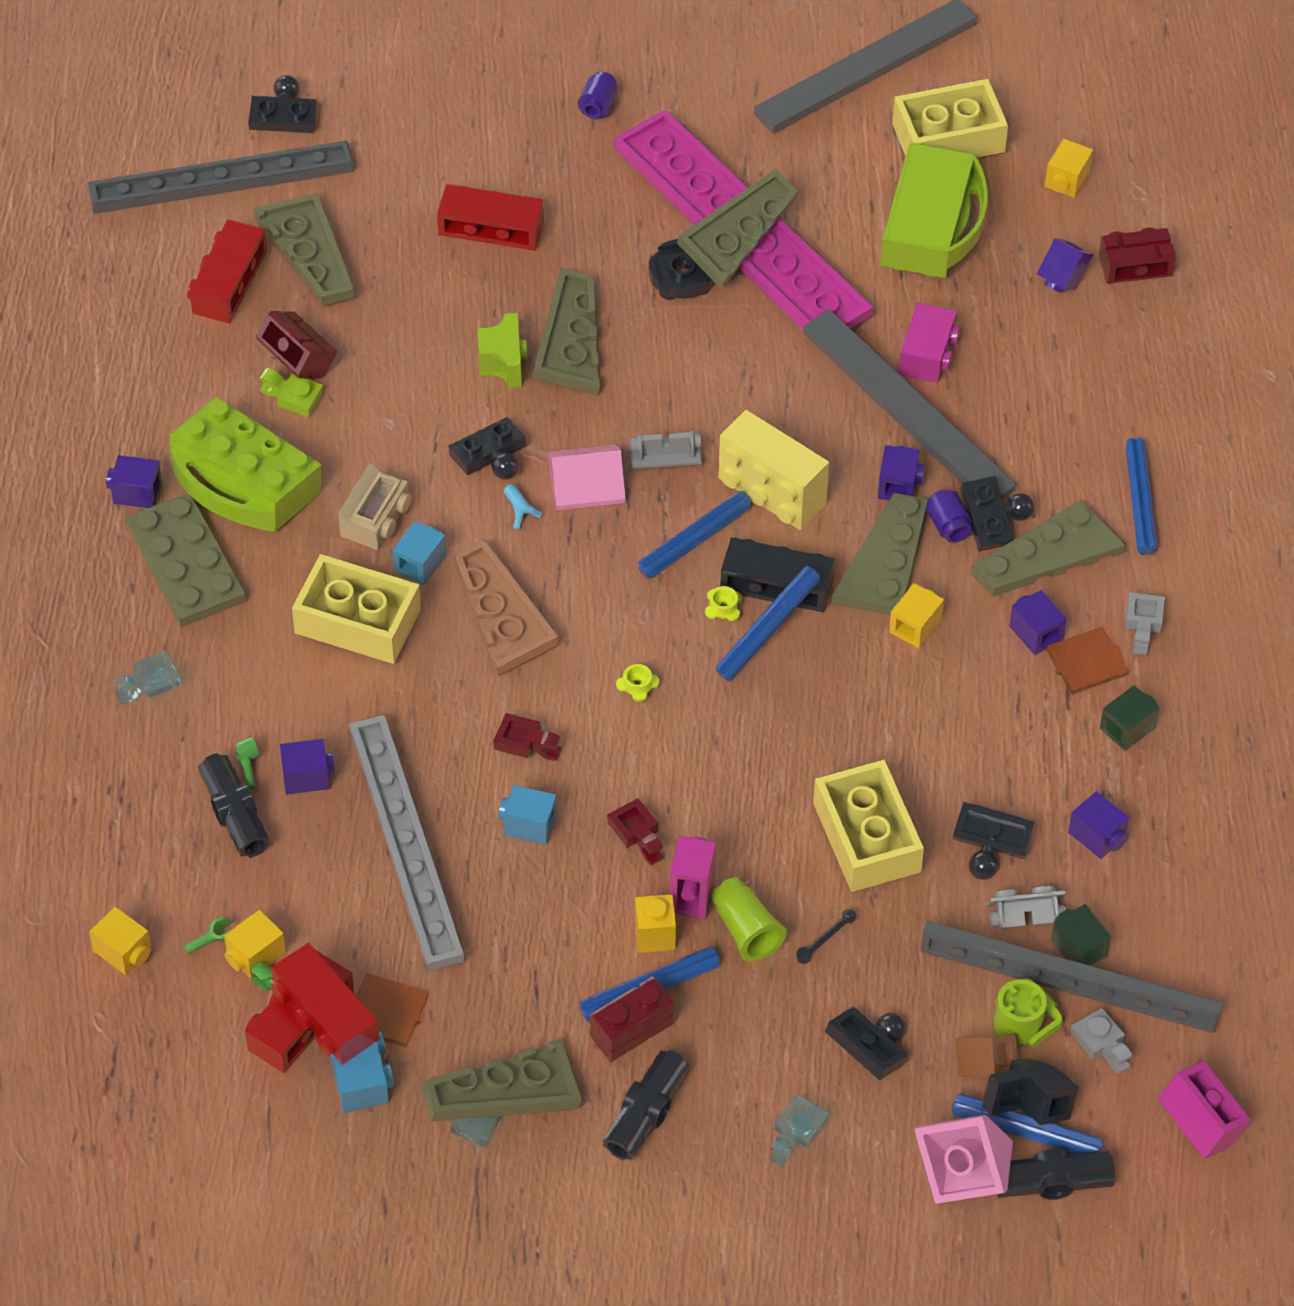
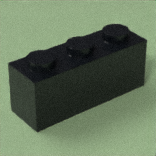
[720,537,835,613]

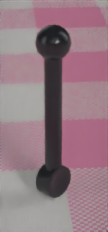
[796,909,857,964]

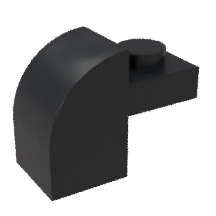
[982,1059,1079,1126]

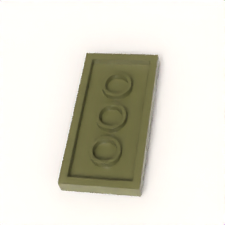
[125,493,246,627]

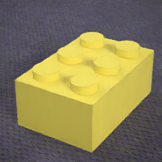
[892,79,1008,158]
[718,410,829,531]
[292,554,421,664]
[813,759,924,892]

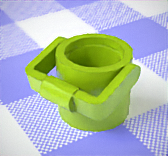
[993,978,1063,1048]

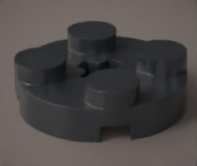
[649,239,713,300]

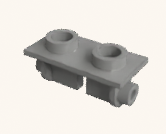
[629,430,701,469]
[986,886,1066,930]

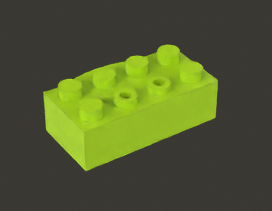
[880,142,988,278]
[170,397,322,532]

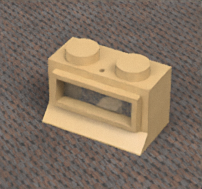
[338,462,412,550]

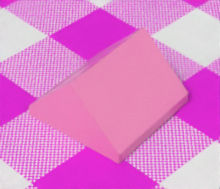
[548,445,625,510]
[914,1115,1013,1204]

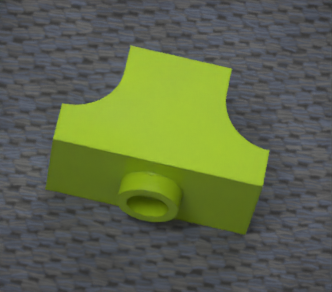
[478,313,527,388]

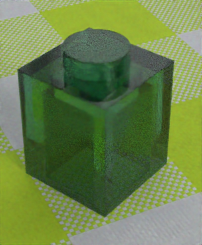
[1100,685,1160,751]
[1051,904,1111,966]

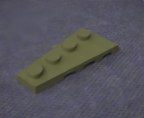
[677,168,798,289]
[253,193,355,306]
[532,268,600,395]
[831,493,928,615]
[971,500,1126,597]
[422,1039,582,1121]

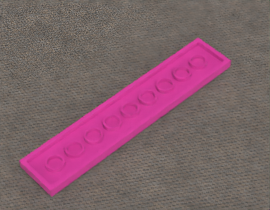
[614,110,873,330]

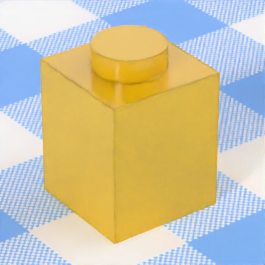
[1044,138,1093,198]
[889,583,944,649]
[635,894,676,953]
[89,907,152,975]
[224,910,286,979]

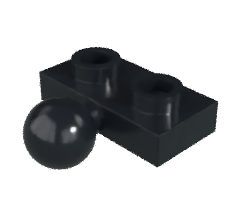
[248,75,317,133]
[448,417,526,480]
[960,476,1034,552]
[953,801,1035,880]
[825,1006,908,1080]

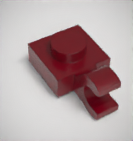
[493,713,562,761]
[607,798,663,866]

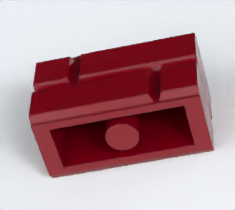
[1099,227,1176,284]
[256,311,337,379]
[590,976,675,1062]

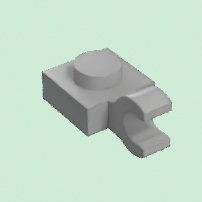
[1125,592,1165,656]
[1070,1008,1132,1075]

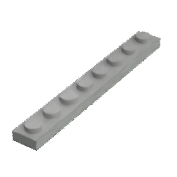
[349,715,464,971]

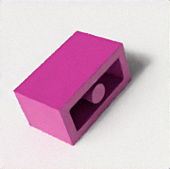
[899,302,960,383]
[670,836,716,920]
[1158,1061,1251,1159]

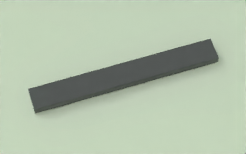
[754,0,977,134]
[88,140,354,214]
[803,309,1016,500]
[921,921,1222,1033]

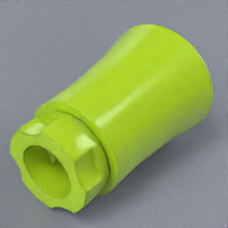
[711,877,787,962]

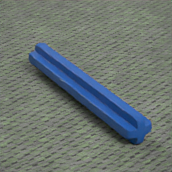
[1126,438,1157,555]
[638,491,751,578]
[716,566,820,681]
[579,947,720,1021]
[952,1093,1103,1154]

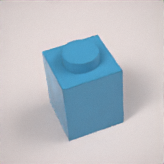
[393,521,446,585]
[498,785,557,845]

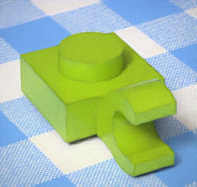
[260,368,323,418]

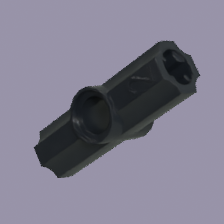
[198,753,270,858]
[603,1050,689,1161]
[996,1148,1115,1200]

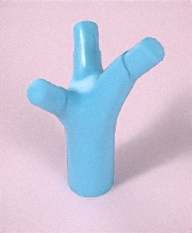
[504,484,542,530]

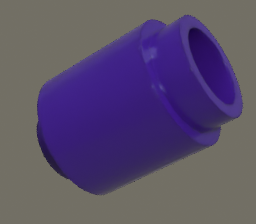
[578,71,618,119]
[926,490,972,543]

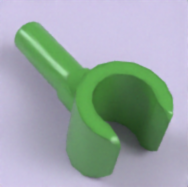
[236,737,259,790]
[184,917,233,954]
[251,961,273,991]

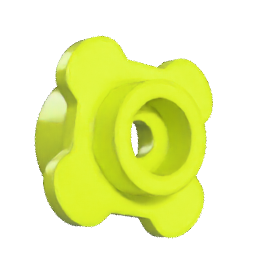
[705,586,742,621]
[616,664,659,702]

